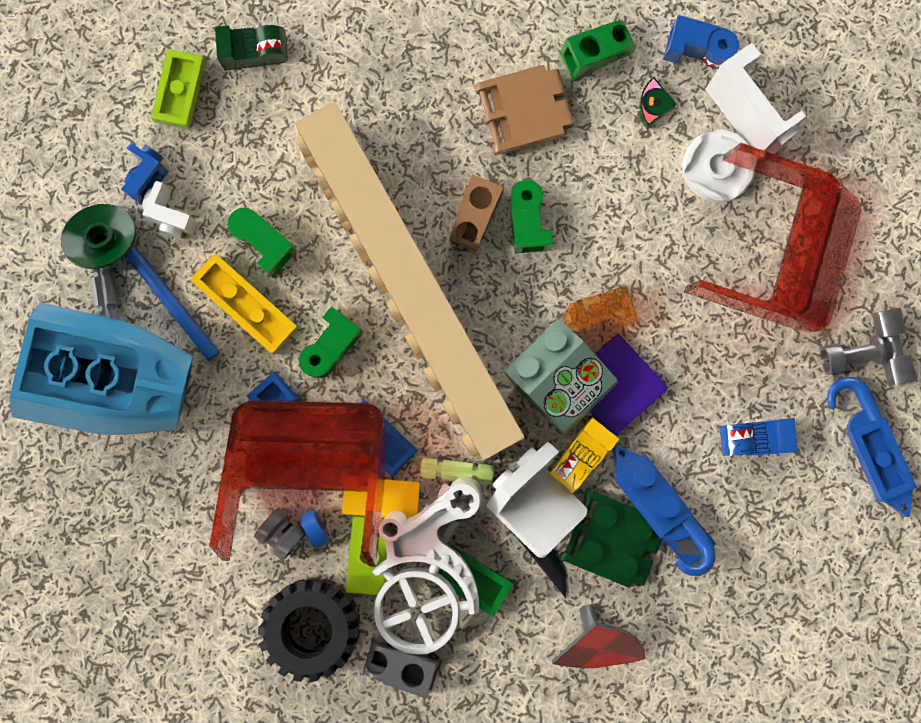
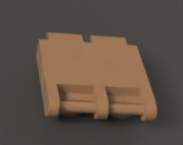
[474,65,575,155]

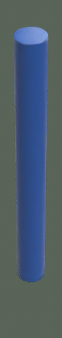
[125,244,220,361]

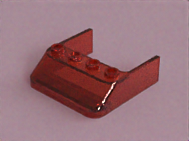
[684,143,861,333]
[209,401,385,567]

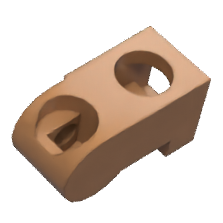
[449,174,504,251]

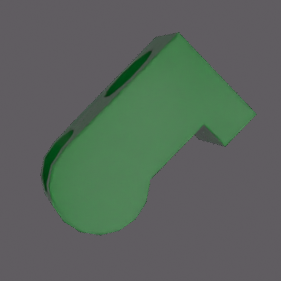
[560,20,636,81]
[510,180,553,254]
[227,208,297,278]
[299,306,364,378]

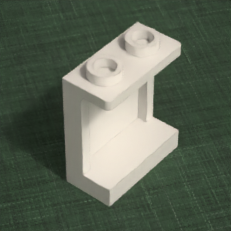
[705,43,807,158]

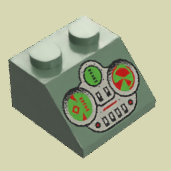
[504,319,619,435]

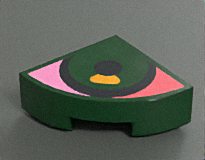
[639,77,677,129]

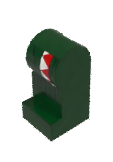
[215,25,288,71]

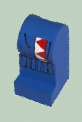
[663,15,739,69]
[719,418,798,456]

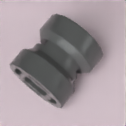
[254,507,306,561]

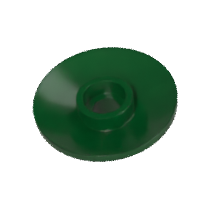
[61,204,136,269]

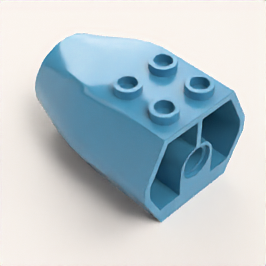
[9,302,193,435]

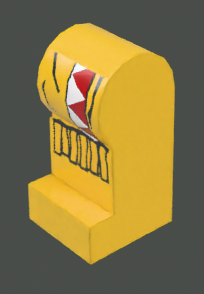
[549,418,619,493]

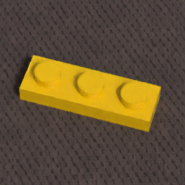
[190,253,299,355]

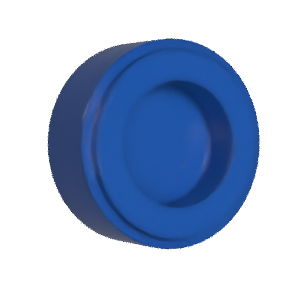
[301,509,330,549]

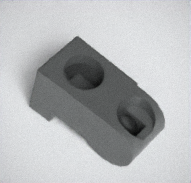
[362,641,441,699]

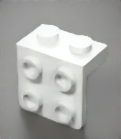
[486,442,587,558]

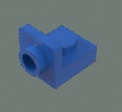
[121,142,169,205]

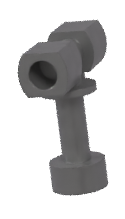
[820,307,917,385]

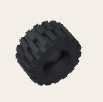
[258,577,361,682]

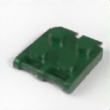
[558,488,663,588]

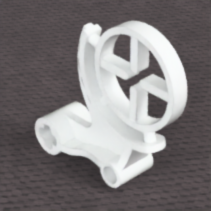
[372,477,483,654]

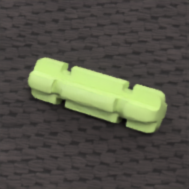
[420,458,494,485]

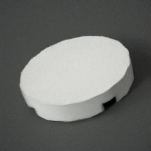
[682,129,756,203]

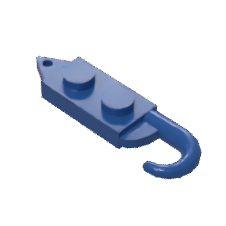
[827,377,917,517]
[612,445,716,576]

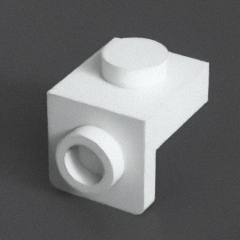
[142,181,198,238]

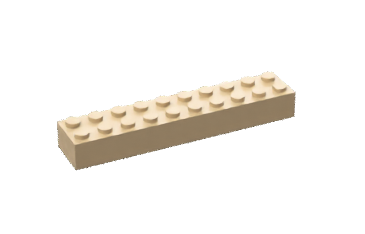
[294,101,525,461]

